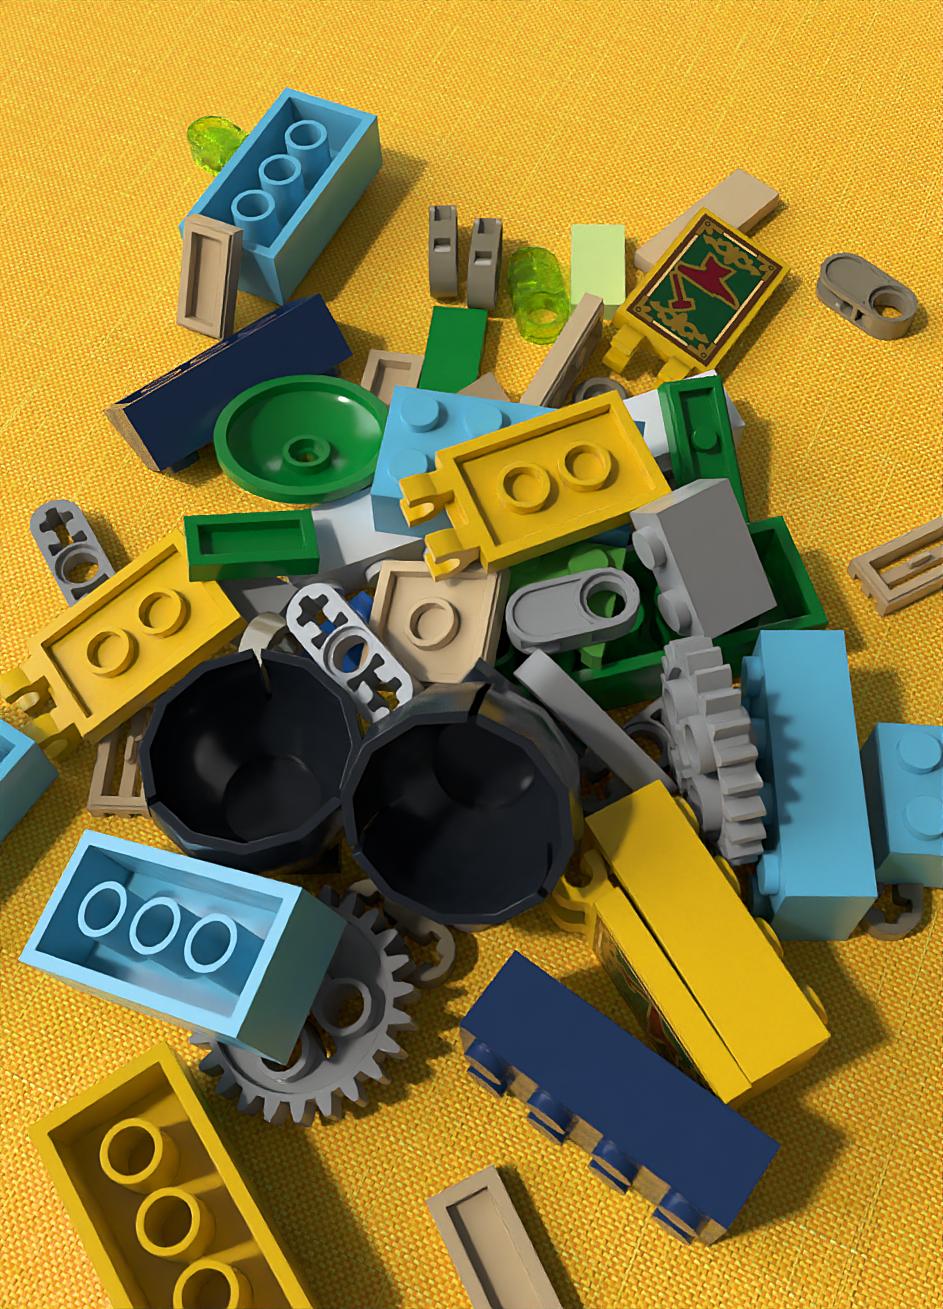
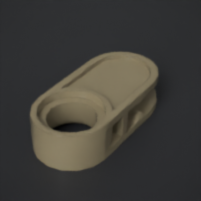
[428,205,458,298]
[467,217,503,312]
[815,252,918,341]

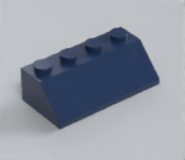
[103,293,353,475]

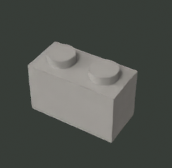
[629,478,777,639]

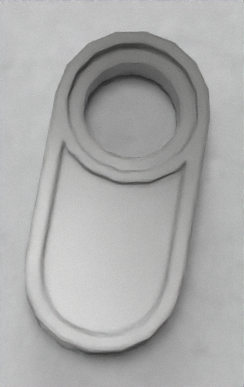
[506,567,640,655]

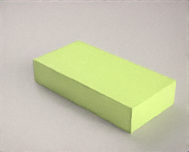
[570,224,625,320]

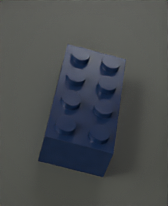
[459,950,781,1247]

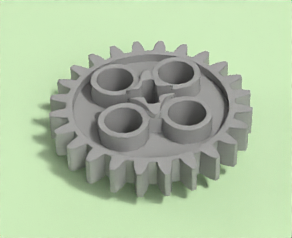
[660,634,766,867]
[189,885,421,1127]

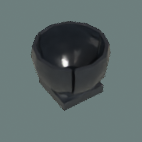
[138,648,365,879]
[340,657,587,925]

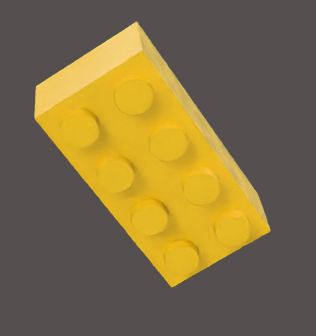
[579,779,831,1108]
[26,1040,323,1309]

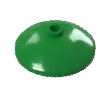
[214,375,389,505]

